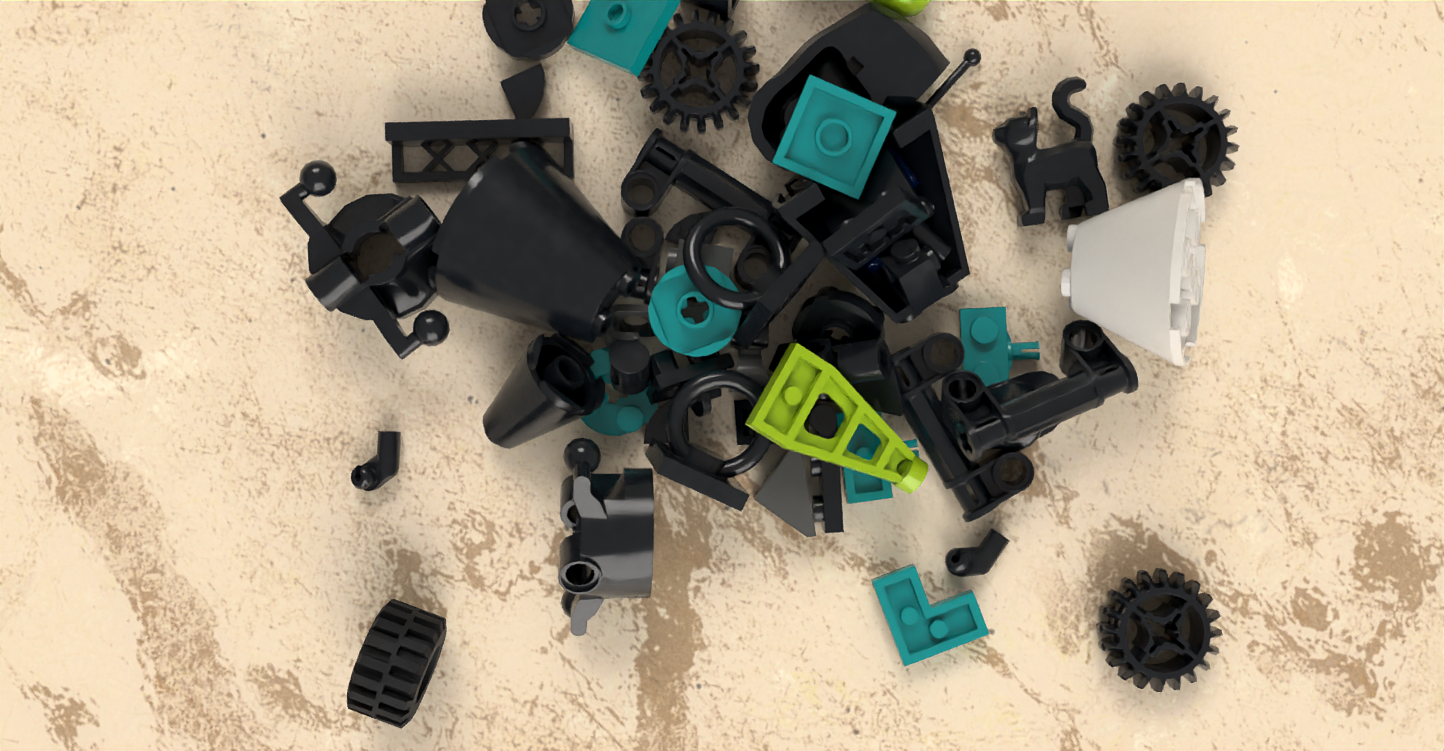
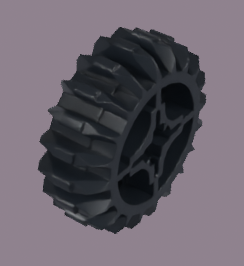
[637,9,760,135]
[1112,83,1240,198]
[1096,568,1223,692]

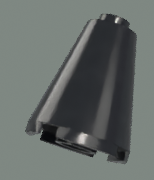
[482,333,605,449]

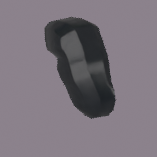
[747,2,950,171]

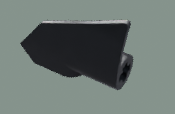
[768,338,905,416]

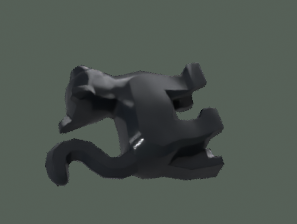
[992,76,1109,227]

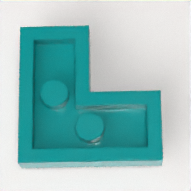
[871,563,989,666]

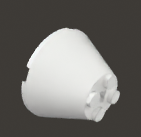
[1061,178,1206,367]

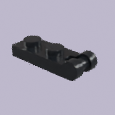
[809,404,844,533]

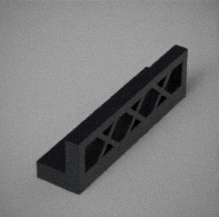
[385,118,575,183]

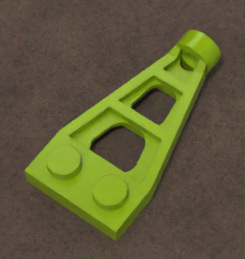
[745,343,928,494]

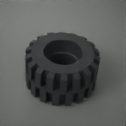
[347,599,447,729]

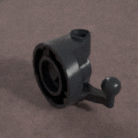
[279,160,450,360]
[558,438,654,636]

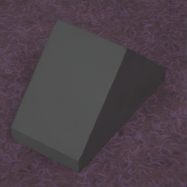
[753,449,816,537]

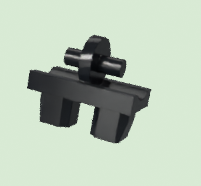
[646,349,735,417]

